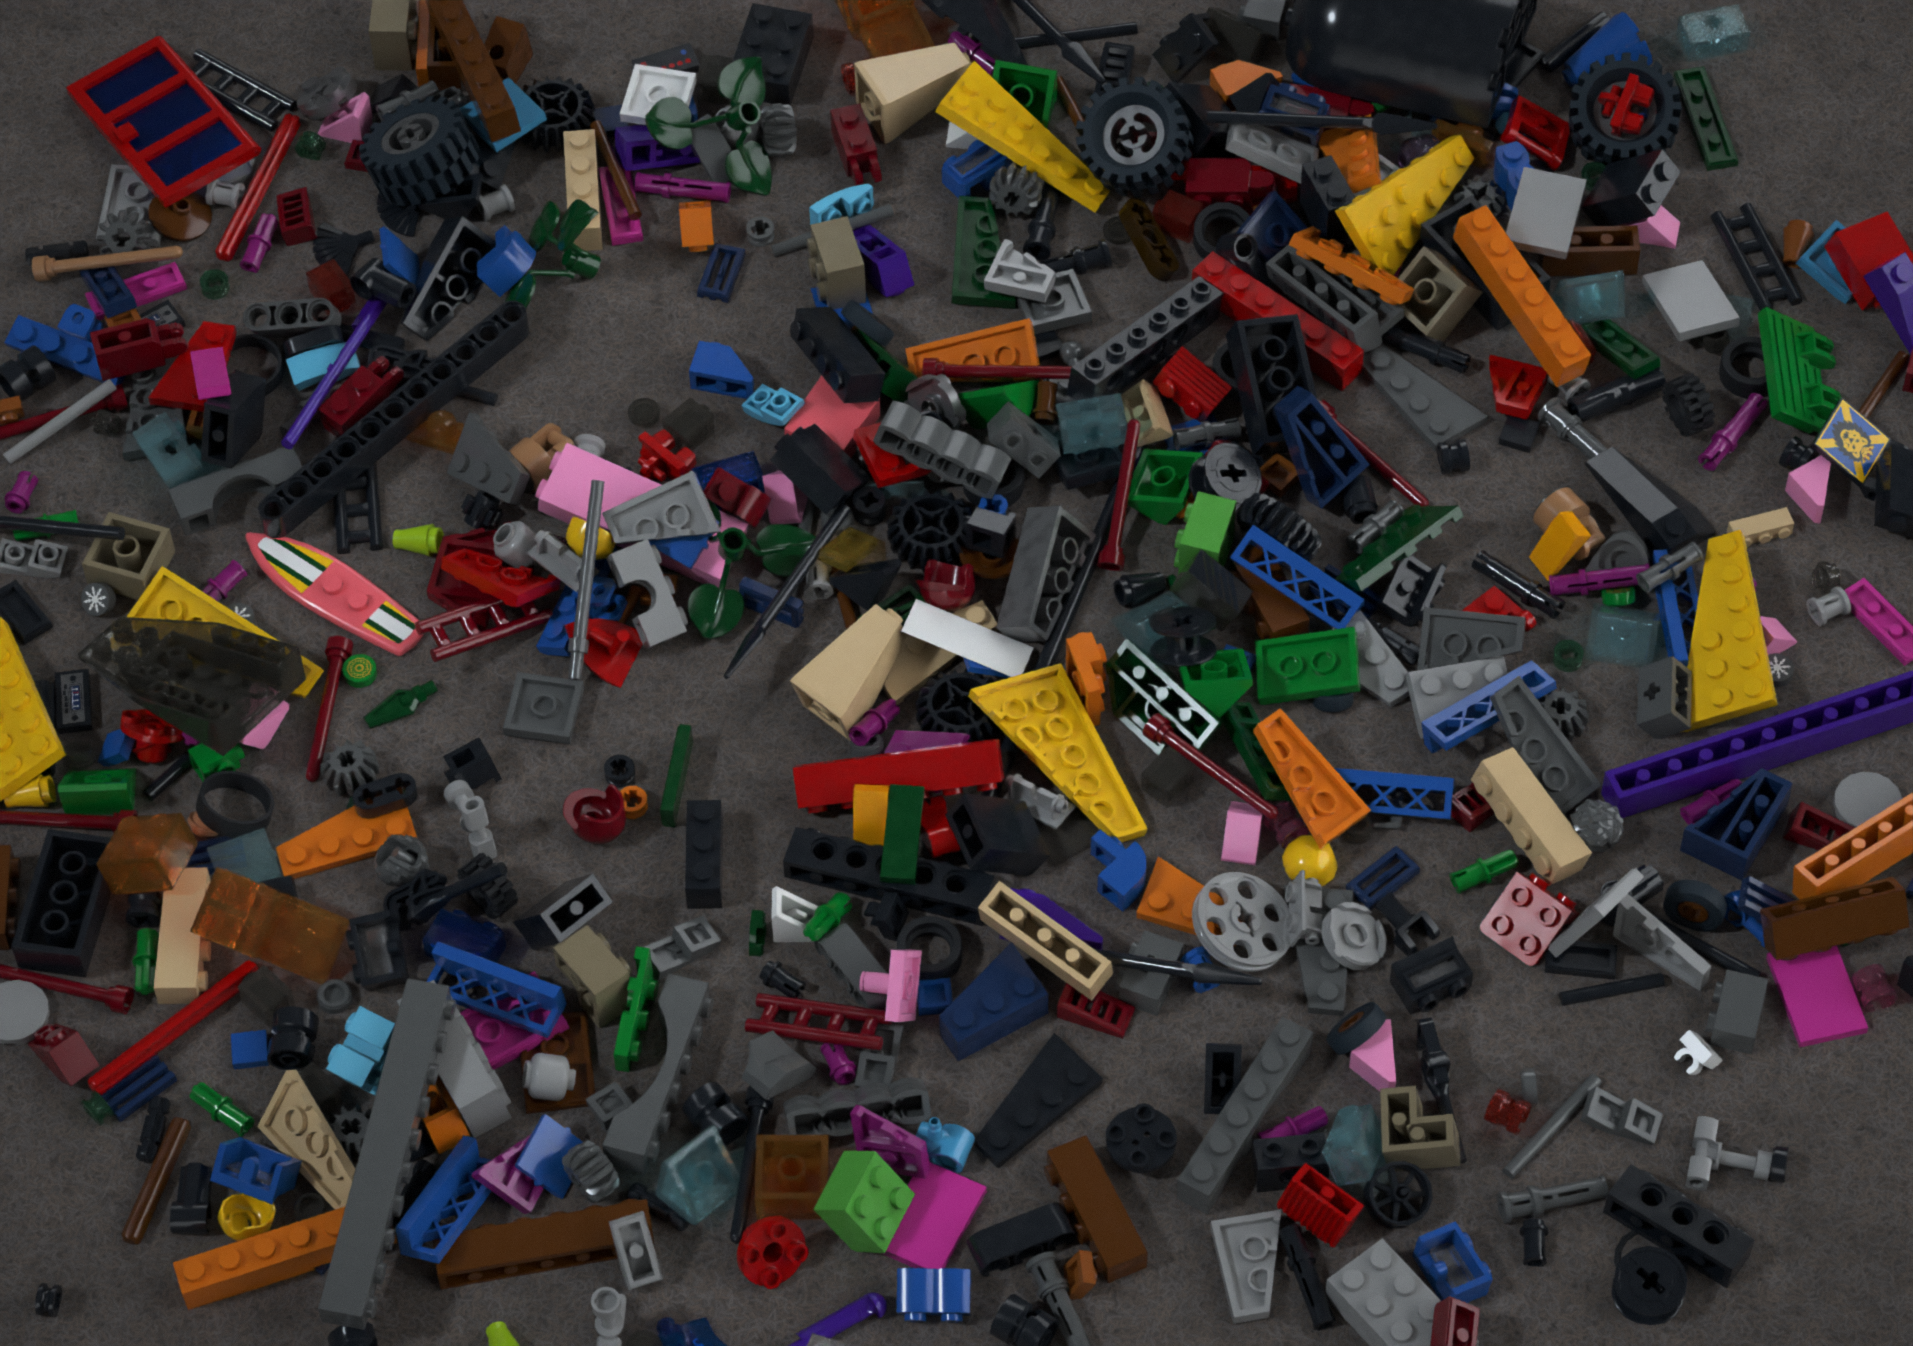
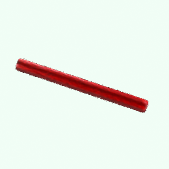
[215,113,301,262]
[88,960,261,1096]

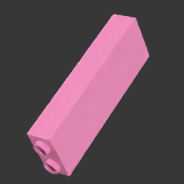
[535,443,748,588]

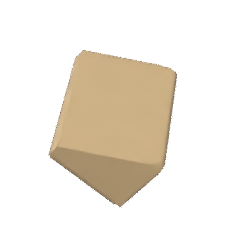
[1118,379,1174,447]

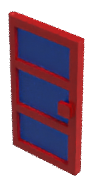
[66,36,261,208]

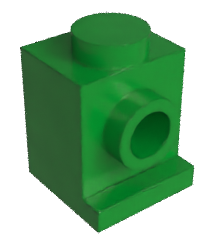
[188,731,245,782]

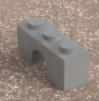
[606,539,688,650]

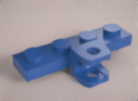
[4,304,126,385]
[536,546,628,656]

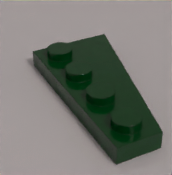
[951,195,1016,309]
[1335,505,1464,592]

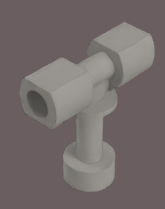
[444,780,497,859]
[1685,1116,1773,1191]
[591,1287,627,1346]

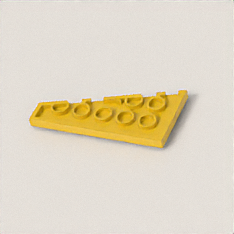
[935,61,1110,213]
[1335,135,1475,276]
[1682,530,1778,732]
[105,566,324,699]
[0,617,66,802]
[968,663,1148,843]

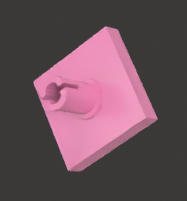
[859,949,922,1022]

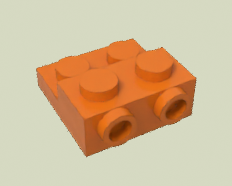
[1066,632,1107,726]

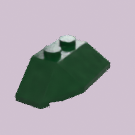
[1106,638,1222,756]

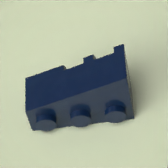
[1274,386,1370,509]
[1680,768,1793,881]
[939,942,1048,1061]

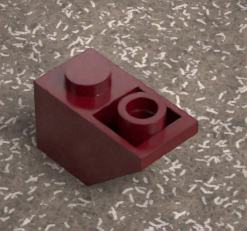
[28,1024,100,1086]

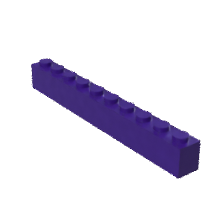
[1601,670,1913,818]

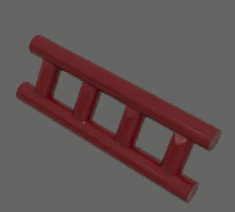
[415,595,553,662]
[745,993,892,1051]

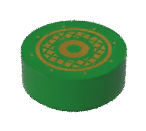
[1601,586,1636,606]
[342,654,377,688]

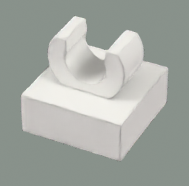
[1674,1030,1723,1075]

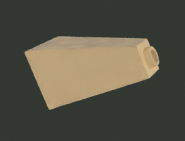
[854,42,971,144]
[790,604,907,741]

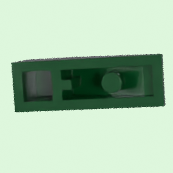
[851,326,919,403]

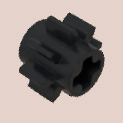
[461,490,503,531]

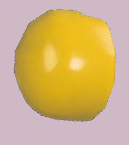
[566,516,616,560]
[1282,835,1338,886]
[217,1193,276,1241]

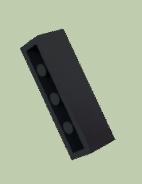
[790,307,885,403]

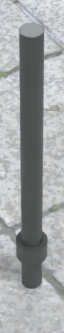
[568,480,605,680]

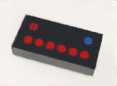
[631,43,701,73]

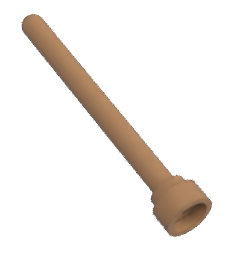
[32,246,183,282]

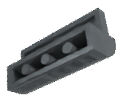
[1266,244,1405,352]

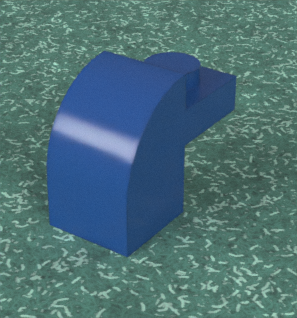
[477,225,536,297]
[1091,829,1146,912]

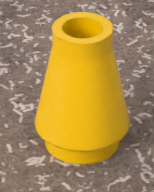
[4,774,56,808]

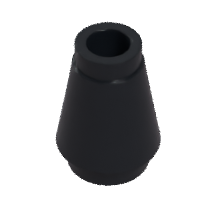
[1114,572,1166,607]

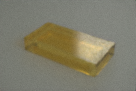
[818,527,878,572]

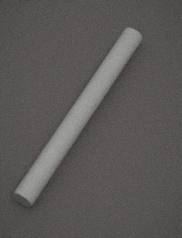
[3,379,117,465]

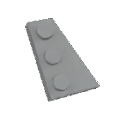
[602,471,722,544]
[1331,611,1410,707]
[1405,656,1508,739]
[1613,894,1711,991]
[1210,1209,1281,1324]

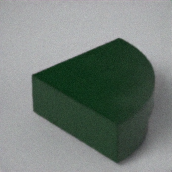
[749,910,767,957]

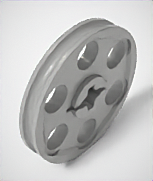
[1192,872,1290,972]

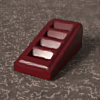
[276,187,317,246]
[1451,783,1494,833]
[1782,801,1855,850]
[1057,983,1135,1039]

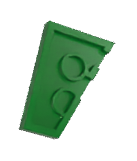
[613,946,658,1072]

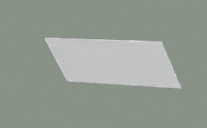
[901,599,1034,677]

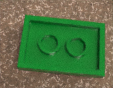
[1255,627,1360,705]

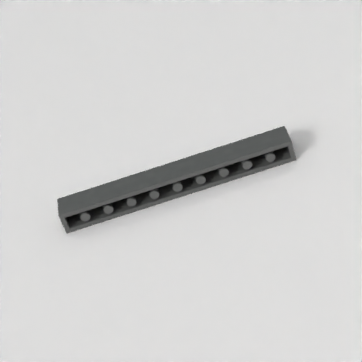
[318,978,456,1330]

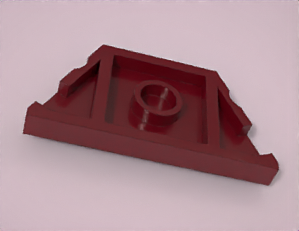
[427,521,511,632]

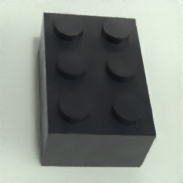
[732,3,814,106]

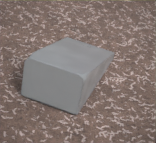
[609,1211,663,1290]

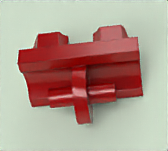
[1598,73,1654,137]
[638,429,696,482]

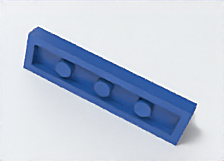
[1230,525,1364,629]
[1652,549,1698,667]
[1421,660,1557,754]
[1334,768,1456,820]
[426,941,567,1038]
[395,1135,491,1264]

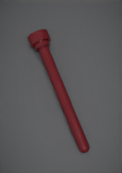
[922,358,1072,379]
[0,384,129,440]
[1319,400,1429,507]
[1097,419,1140,572]
[306,636,354,782]
[1142,713,1279,819]
[0,809,138,837]
[0,964,134,1015]

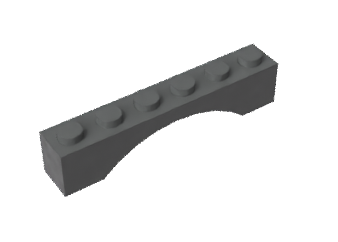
[603,973,714,1174]
[1177,1017,1313,1215]

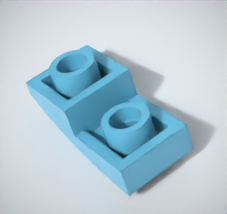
[809,183,874,225]
[286,342,360,391]
[741,383,805,426]

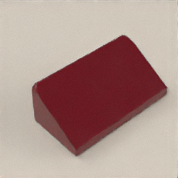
[1430,1296,1480,1346]

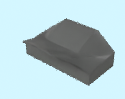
[742,1030,816,1100]

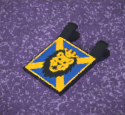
[1811,398,1910,501]

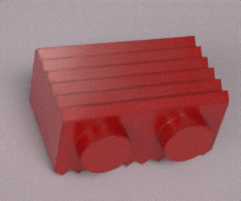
[1153,346,1233,422]
[1276,1163,1364,1248]

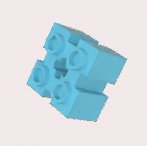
[326,1006,395,1096]

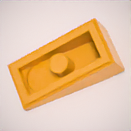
[1529,511,1591,581]
[853,784,889,846]

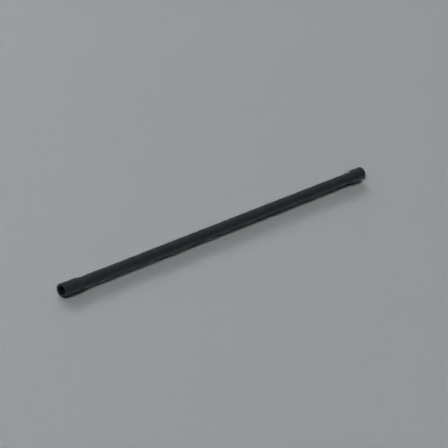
[954,355,1174,860]

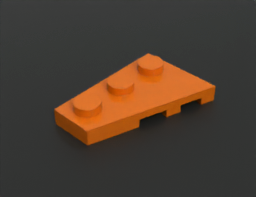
[1136,856,1245,947]

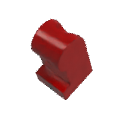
[920,795,960,858]

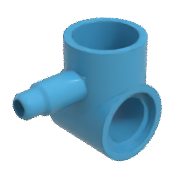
[916,1117,975,1173]

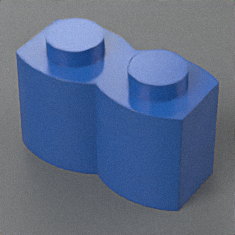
[1493,141,1535,211]
[896,1268,971,1323]

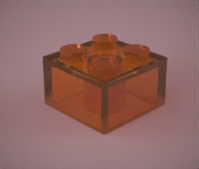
[97,813,198,895]
[755,1135,830,1219]

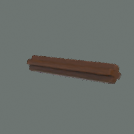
[121,1117,191,1245]

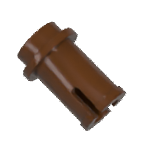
[1032,381,1058,425]

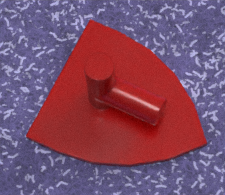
[565,618,643,688]

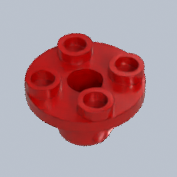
[120,703,190,764]
[737,1216,809,1289]

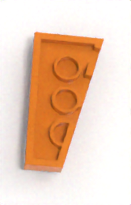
[1317,114,1381,194]
[1289,226,1415,305]
[905,318,1043,382]
[1253,708,1371,849]
[275,787,417,879]

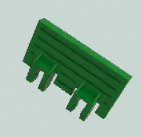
[1757,307,1841,434]

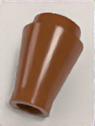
[1783,219,1815,269]

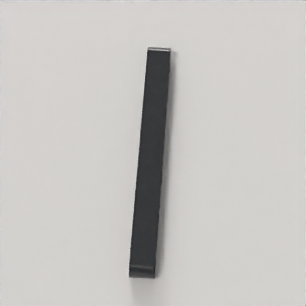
[258,301,529,538]

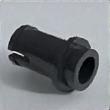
[759,960,806,998]
[1519,1218,1549,1267]

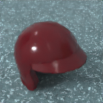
[915,559,975,613]
[562,784,626,844]

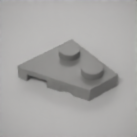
[984,239,1056,302]

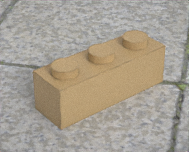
[1727,507,1794,548]

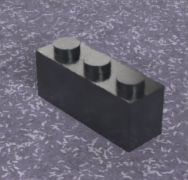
[685,800,723,909]

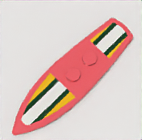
[245,532,424,656]

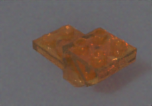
[834,0,935,59]
[190,867,350,984]

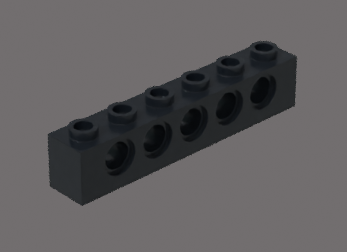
[1067,276,1223,412]
[783,827,995,926]

